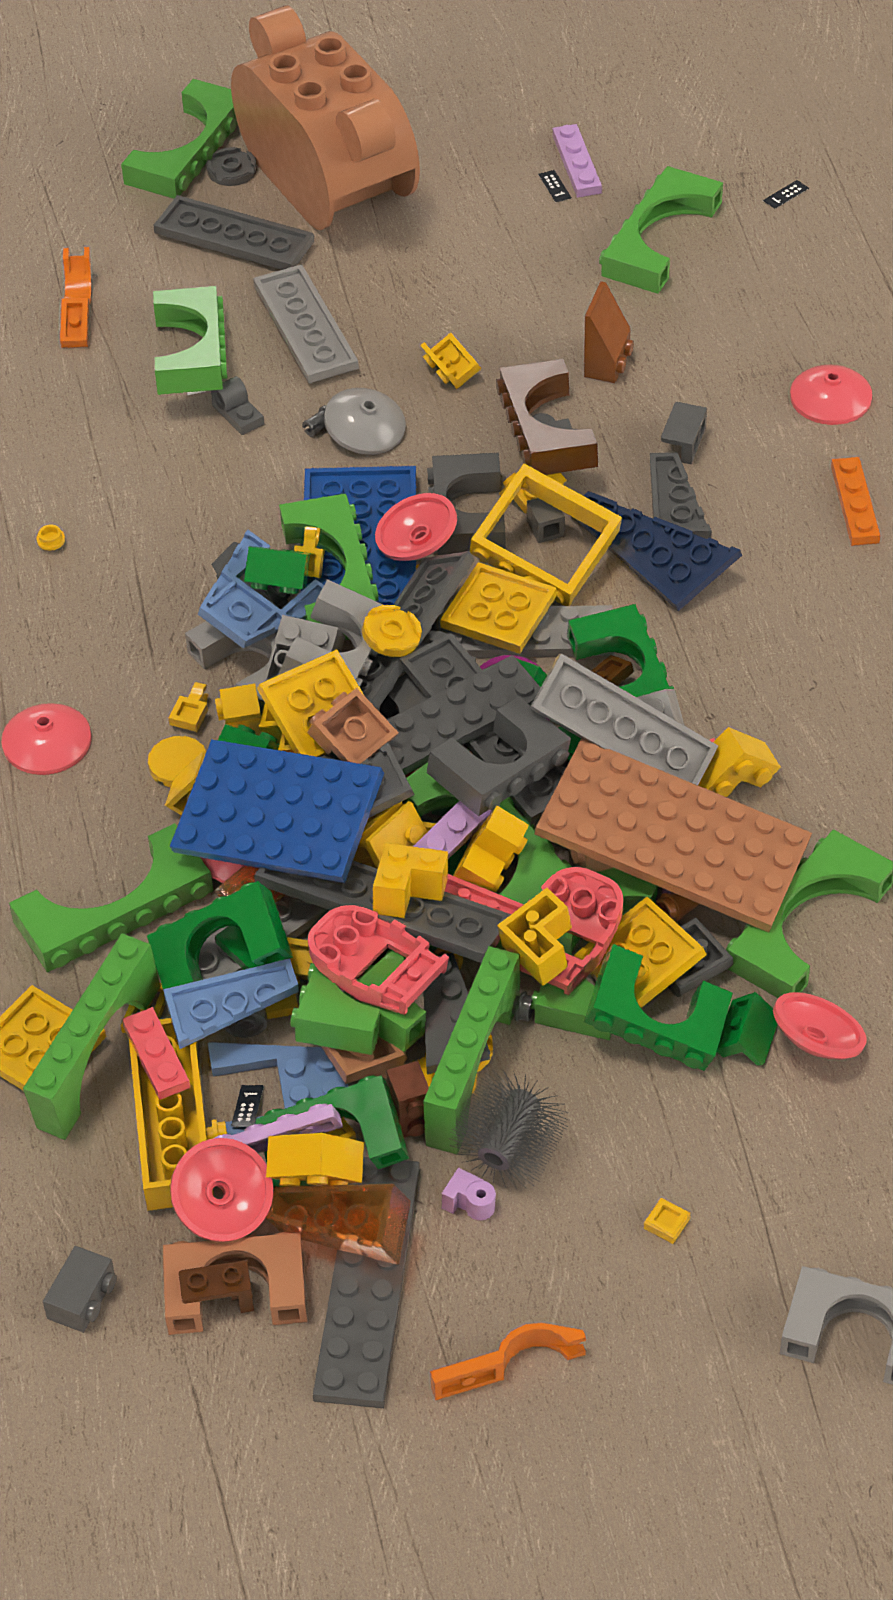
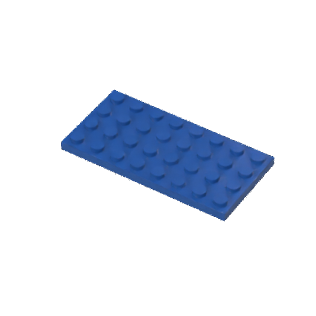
[301,466,416,620]

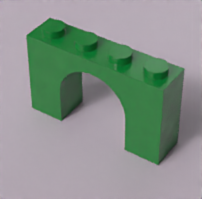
[567,604,677,697]
[146,881,293,989]
[584,944,733,1071]
[255,1075,410,1202]

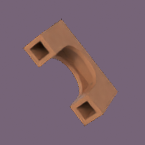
[163,1232,307,1335]

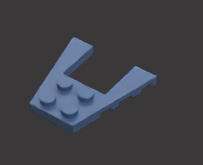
[198,530,324,648]
[208,1042,348,1135]

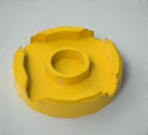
[362,605,422,657]
[148,736,206,788]

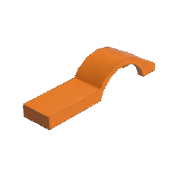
[60,247,92,348]
[430,1323,586,1401]

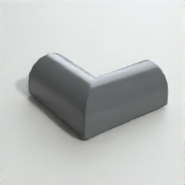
[668,918,734,997]

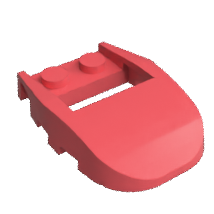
[520,867,623,995]
[308,905,449,1015]

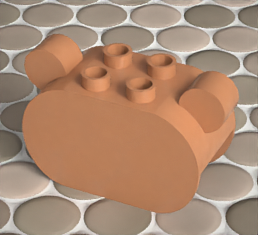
[231,5,420,230]

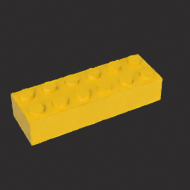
[129,1018,214,1211]

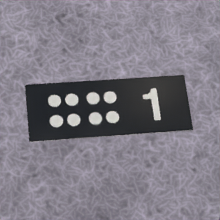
[538,170,572,203]
[762,180,809,209]
[231,1085,264,1127]

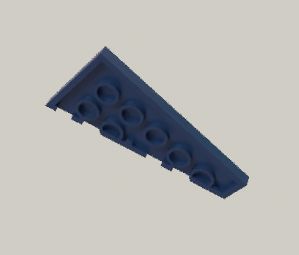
[574,491,742,611]

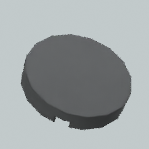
[207,147,257,186]

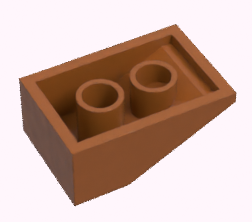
[584,281,634,383]

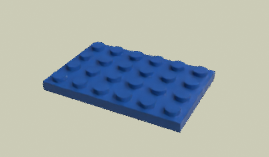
[170,739,384,883]

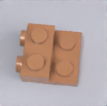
[308,688,399,764]
[321,1037,407,1084]

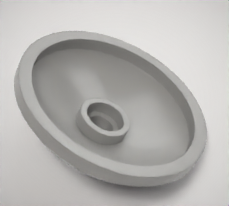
[324,388,406,455]

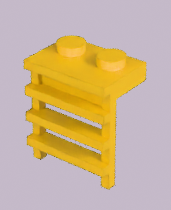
[358,801,427,869]

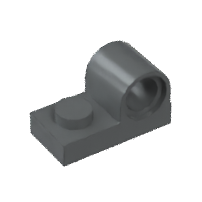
[211,376,265,435]

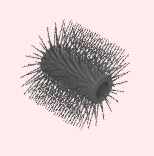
[449,1069,570,1189]

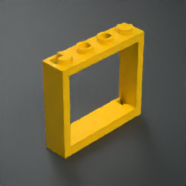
[470,464,622,606]

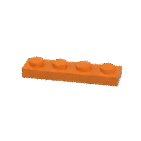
[831,457,880,546]

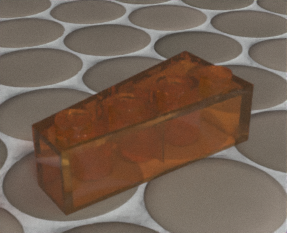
[265,1184,411,1265]

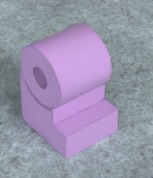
[441,1168,496,1220]

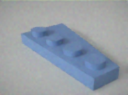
[163,959,299,1049]

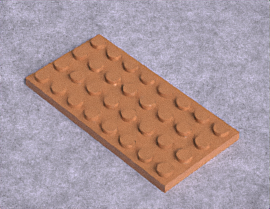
[534,738,812,933]

